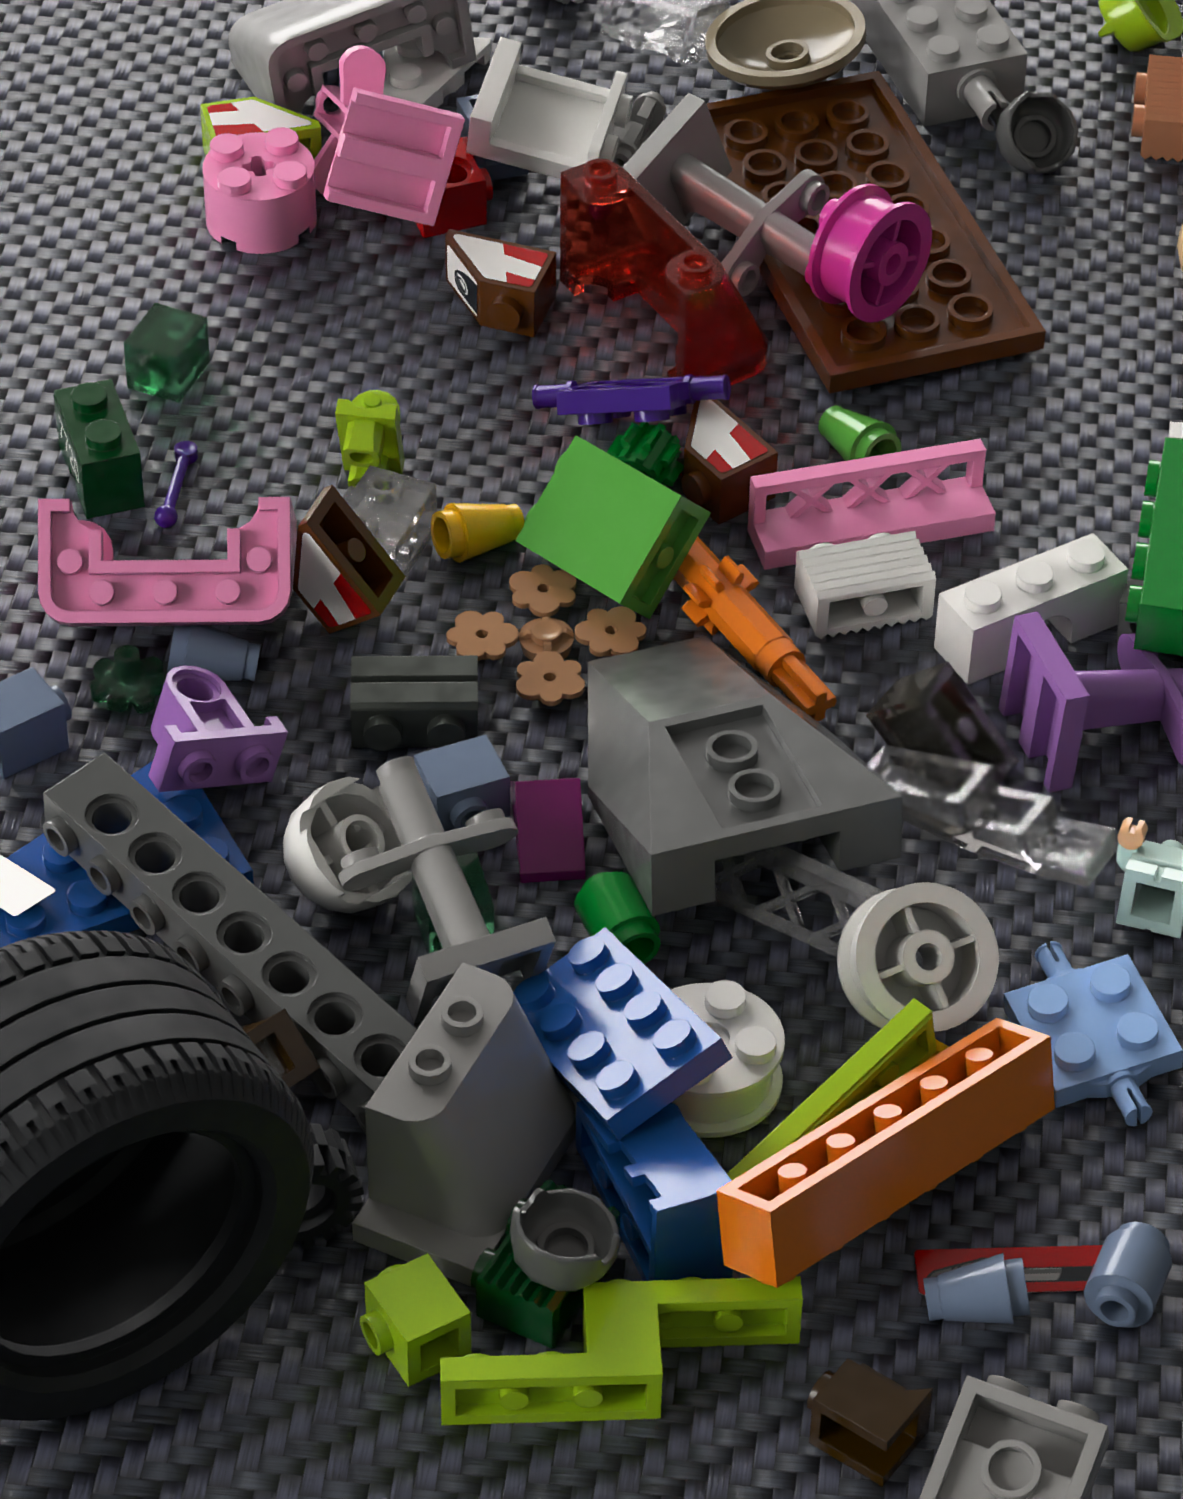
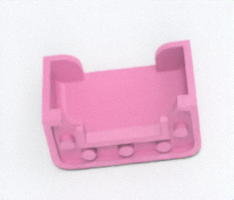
[38,497,297,627]

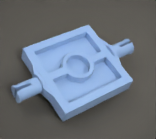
[1004,941,1183,1126]

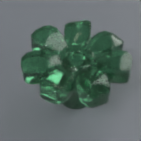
[89,645,167,714]

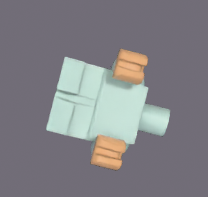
[1116,817,1183,939]

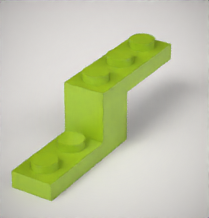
[440,1276,803,1426]

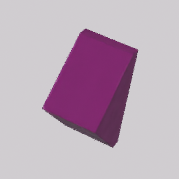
[510,778,585,883]

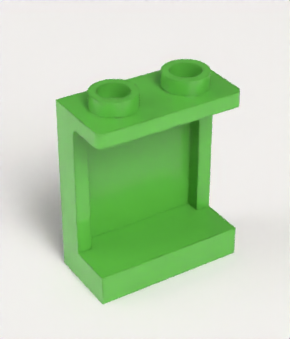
[515,435,711,619]

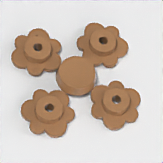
[446,564,647,706]

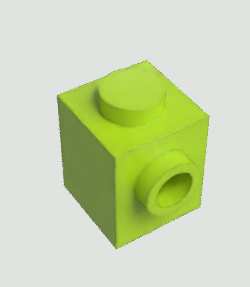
[360,1253,472,1387]

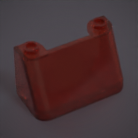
[560,158,768,385]

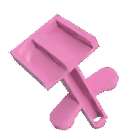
[313,45,465,227]

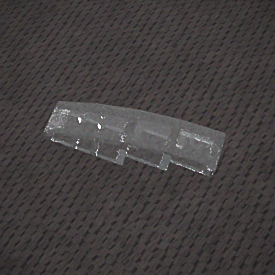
[867,745,1118,887]

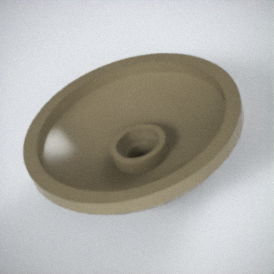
[705,0,867,90]

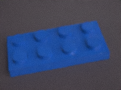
[514,927,733,1140]

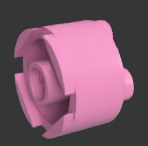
[202,127,317,254]

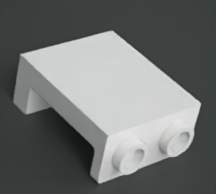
[466,37,633,188]

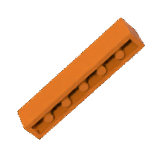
[716,1018,1055,1288]

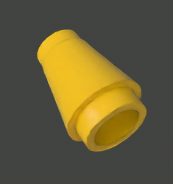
[431,503,525,563]

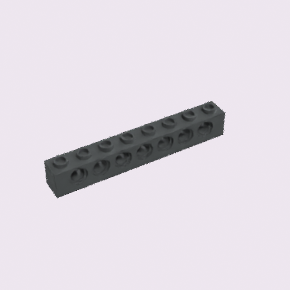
[43,752,417,1133]

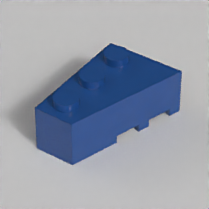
[575,1101,733,1281]

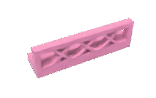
[748,438,996,570]

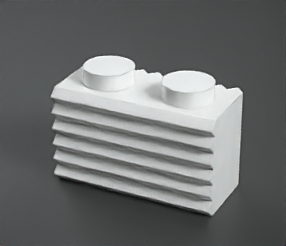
[794,531,936,639]

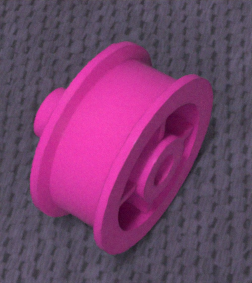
[805,183,932,323]

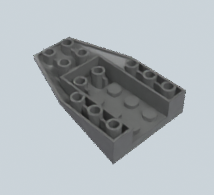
[588,636,903,916]

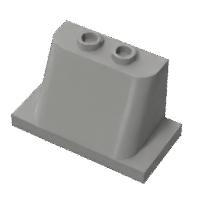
[352,962,580,1286]

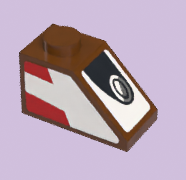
[445,229,556,337]
[681,399,778,525]
[293,485,406,634]

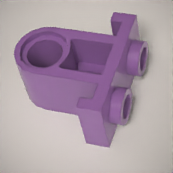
[148,665,288,792]

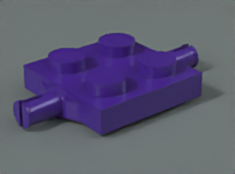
[532,374,731,425]

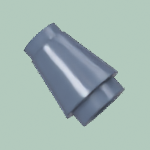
[167,625,261,681]
[923,1253,1031,1324]

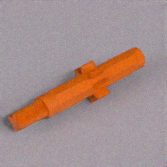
[673,536,837,721]

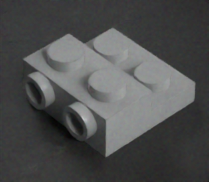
[919,1375,1110,1499]

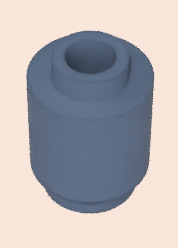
[1084,1222,1172,1328]

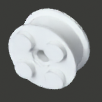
[837,882,999,1032]
[671,980,785,1138]

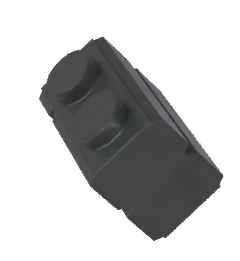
[350,655,478,751]

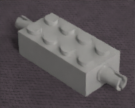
[849,0,1028,131]

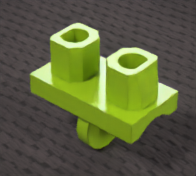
[335,390,405,497]

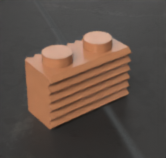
[1131,54,1183,162]

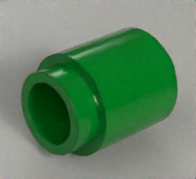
[574,871,661,964]

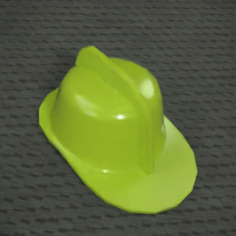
[1097,0,1183,52]

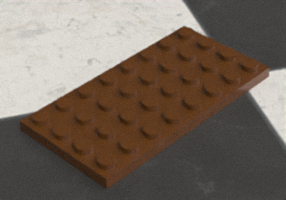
[706,71,1046,394]

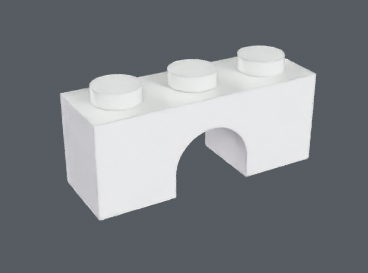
[934,533,1129,685]

